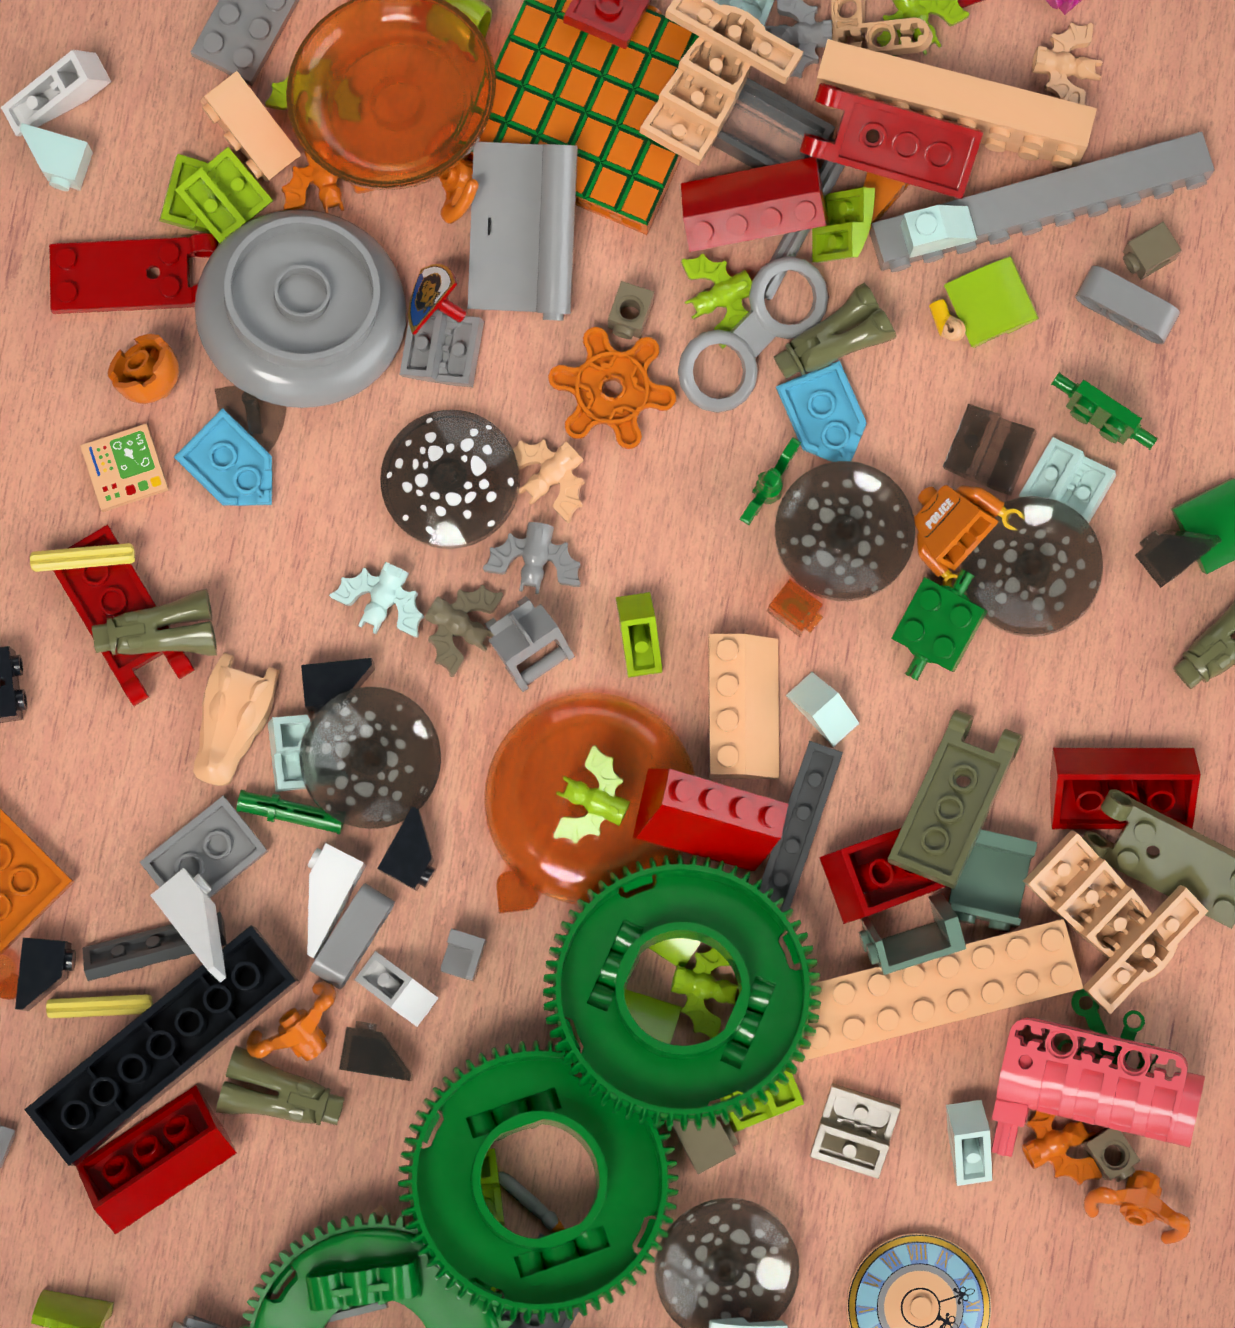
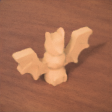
[1032,23,1102,105]
[502,440,585,523]

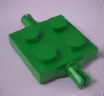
[1051,372,1158,450]
[891,569,988,681]

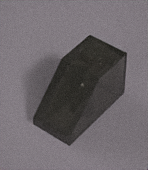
[1135,529,1222,588]
[339,1021,413,1081]

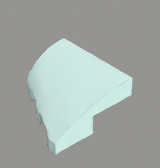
[268,715,347,792]

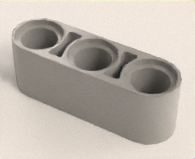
[1075,266,1180,344]
[310,883,395,990]

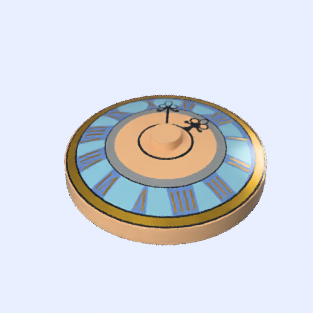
[846,1233,991,1328]

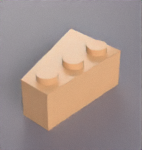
[200,71,301,181]

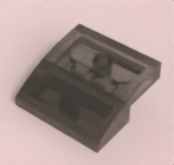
[943,404,1036,496]

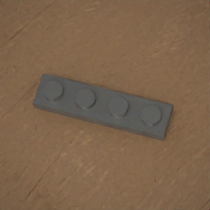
[82,912,227,981]

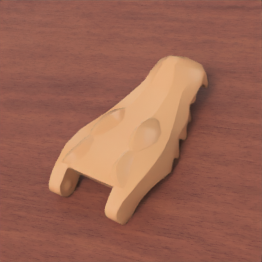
[193,653,280,786]

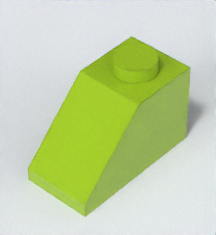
[616,592,663,678]

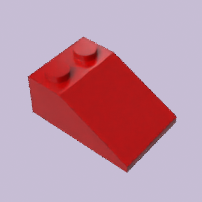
[819,827,947,924]

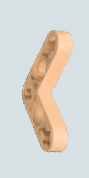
[831,0,933,56]

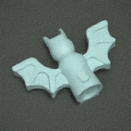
[329,562,425,638]

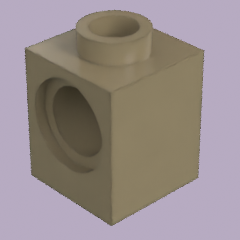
[1123,222,1182,280]
[608,281,654,339]
[1081,1127,1140,1182]

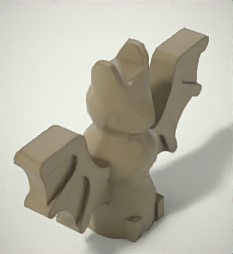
[424,585,503,677]

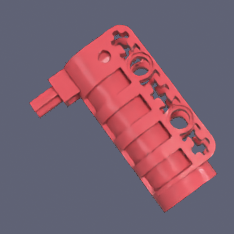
[991,1017,1205,1157]

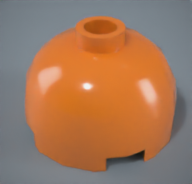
[107,334,180,404]

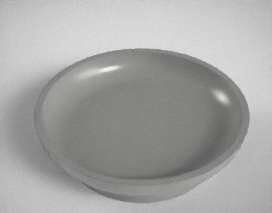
[195,209,407,408]

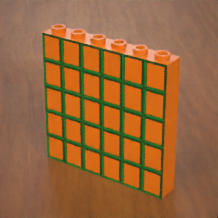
[458,0,699,235]

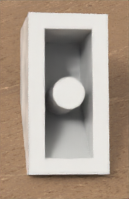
[354,951,438,1027]

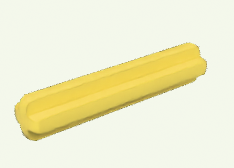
[30,543,135,572]
[46,994,153,1018]

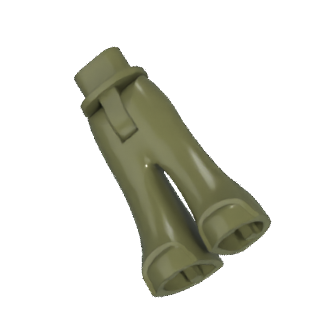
[773,283,896,379]
[92,589,217,656]
[1173,599,1235,689]
[216,1045,345,1125]

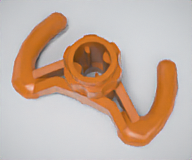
[423,124,479,224]
[246,982,336,1061]
[1083,1170,1191,1244]

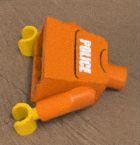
[914,485,1025,587]

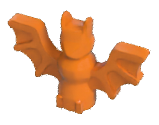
[282,143,378,213]
[1022,1111,1102,1186]

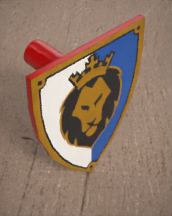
[408,264,466,335]

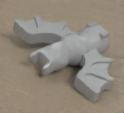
[765,0,832,78]
[483,522,581,594]

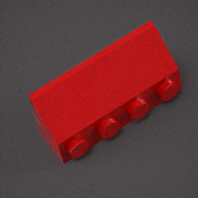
[681,157,829,252]
[1050,748,1201,829]
[632,768,789,872]
[76,1085,237,1235]

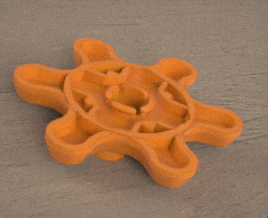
[548,327,676,449]

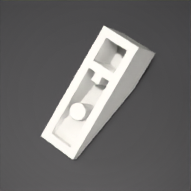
[1,50,111,136]
[307,843,366,959]
[150,868,226,982]

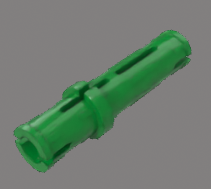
[236,789,345,835]

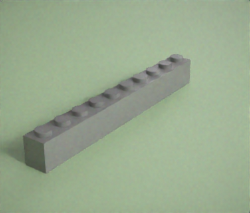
[869,132,1215,272]

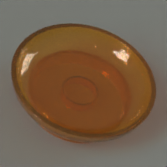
[286,0,496,190]
[484,692,696,905]

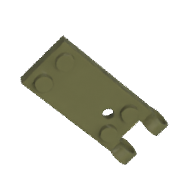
[888,710,1023,889]
[1082,789,1235,929]

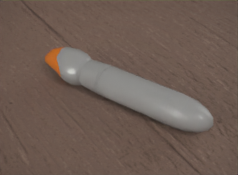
[498,1172,565,1233]

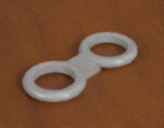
[678,256,828,413]

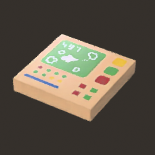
[80,424,169,512]

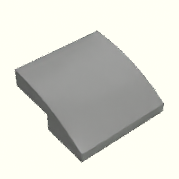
[399,310,484,388]

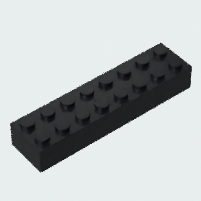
[24,925,300,1166]

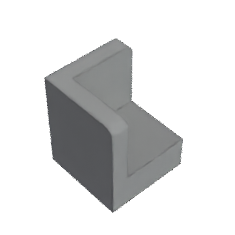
[441,929,487,982]

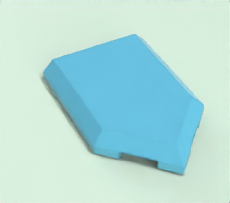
[776,361,867,468]
[174,408,272,506]

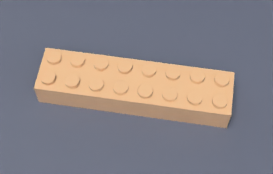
[813,39,1097,169]
[799,919,1083,1061]

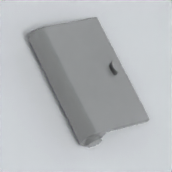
[467,141,578,321]

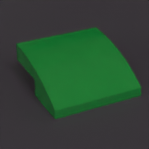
[1171,478,1235,574]

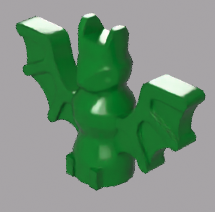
[739,437,801,525]

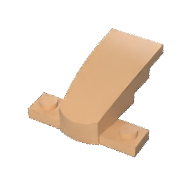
[640,0,803,166]
[1023,830,1208,1014]

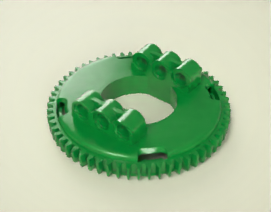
[543,854,821,1131]
[398,1040,679,1324]
[240,1212,513,1328]

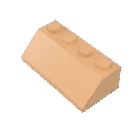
[708,634,779,779]

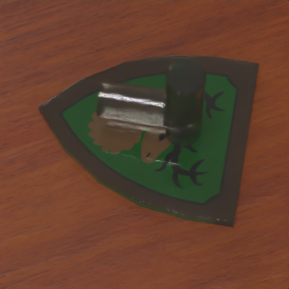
[215,386,287,453]

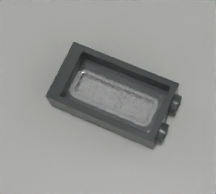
[712,78,835,170]

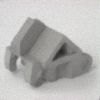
[485,596,575,692]

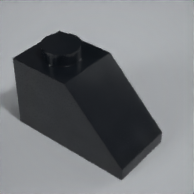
[301,658,375,716]
[377,806,436,891]
[15,938,76,1011]

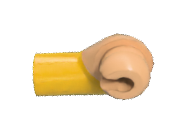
[929,299,966,341]

